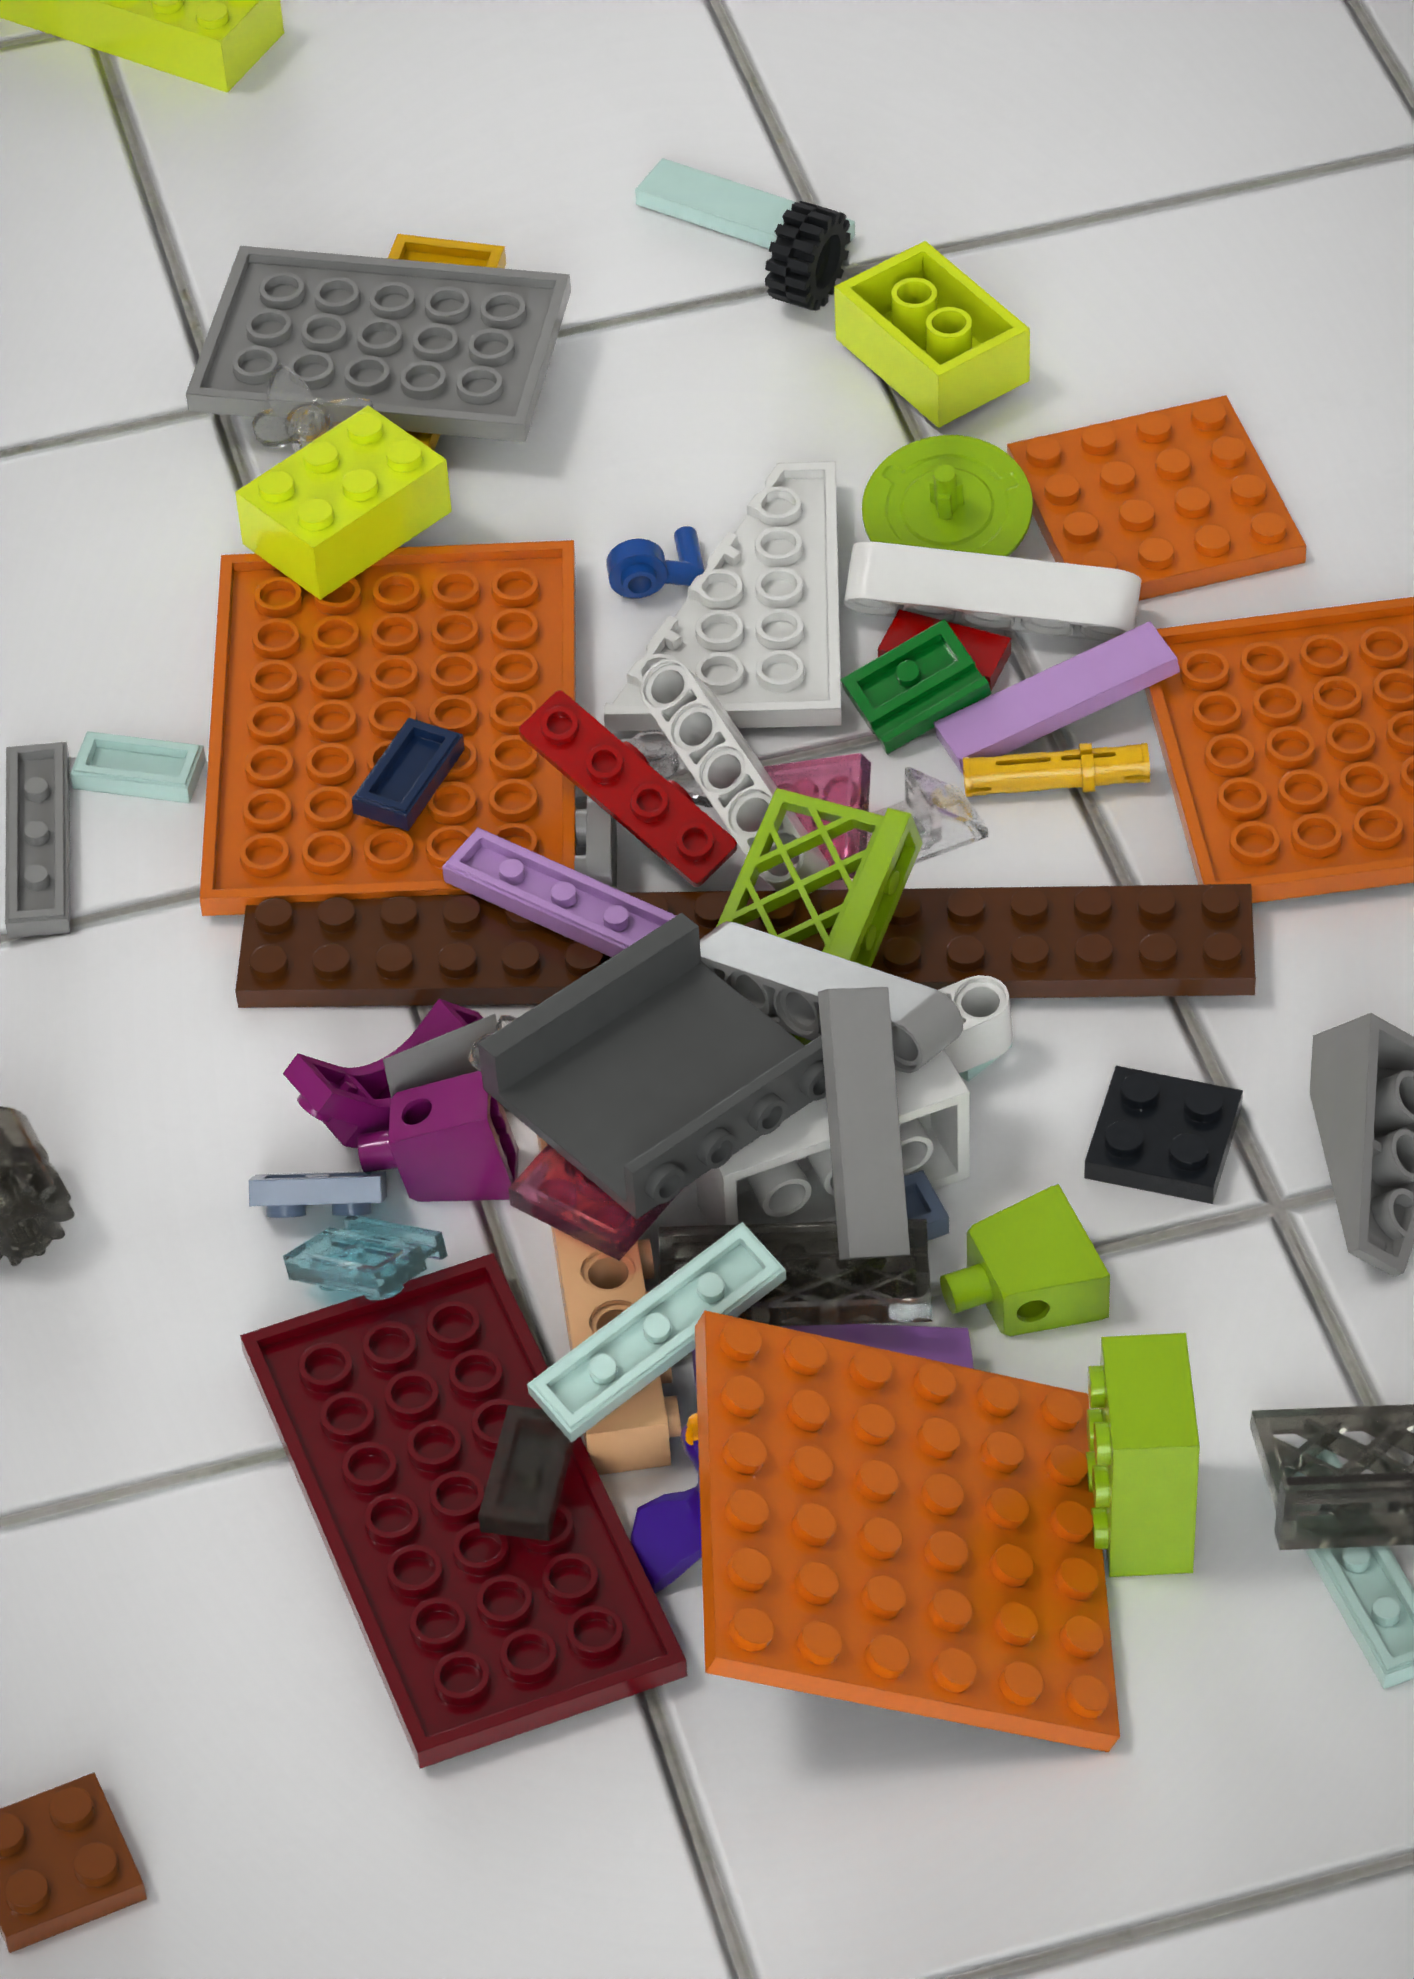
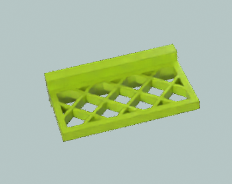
[716,788,923,1045]

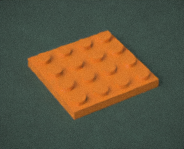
[1007,395,1306,601]

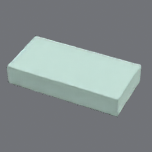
[70,731,206,803]

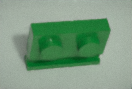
[840,619,992,755]

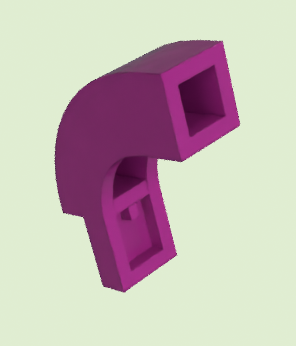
[283,999,483,1148]

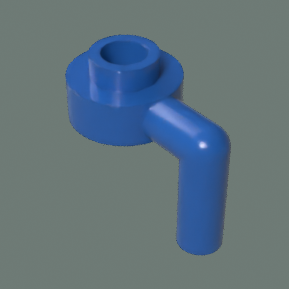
[606,526,705,598]

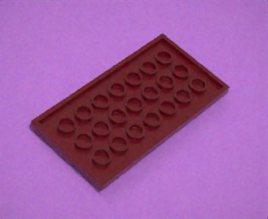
[240,1253,687,1769]

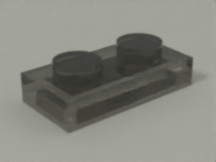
[478,1405,575,1541]

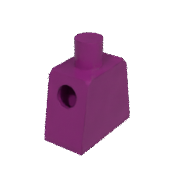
[358,1070,519,1202]

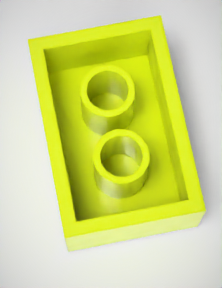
[834,241,1030,428]
[235,405,452,600]

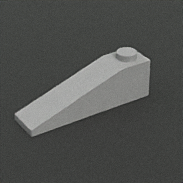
[1310,1013,1414,1276]

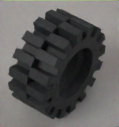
[765,201,851,311]

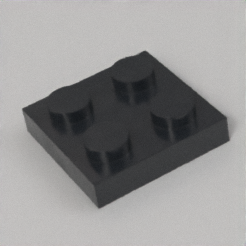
[1084,1066,1243,1204]

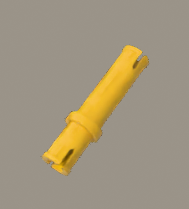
[962,743,1150,797]

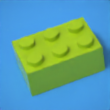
[1085,1333,1200,1577]

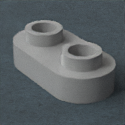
[574,796,617,889]

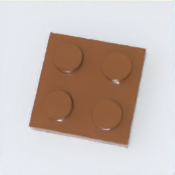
[0,1772,147,1953]

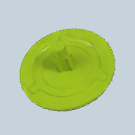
[862,435,1033,557]

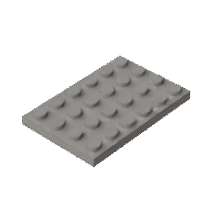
[186,246,571,442]

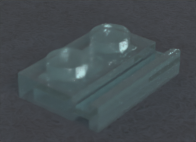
[283,1215,448,1300]

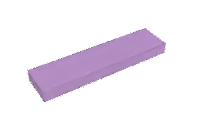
[933,621,1180,774]
[442,827,676,957]

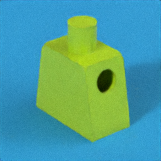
[940,1184,1110,1336]

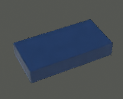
[352,718,465,831]

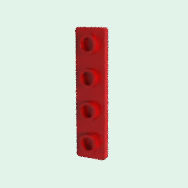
[519,690,737,887]

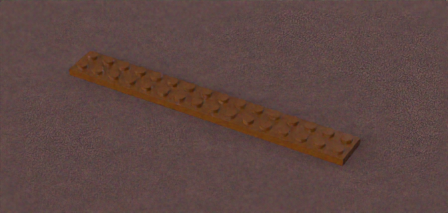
[235,884,1256,1008]

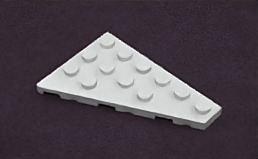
[604,461,842,732]

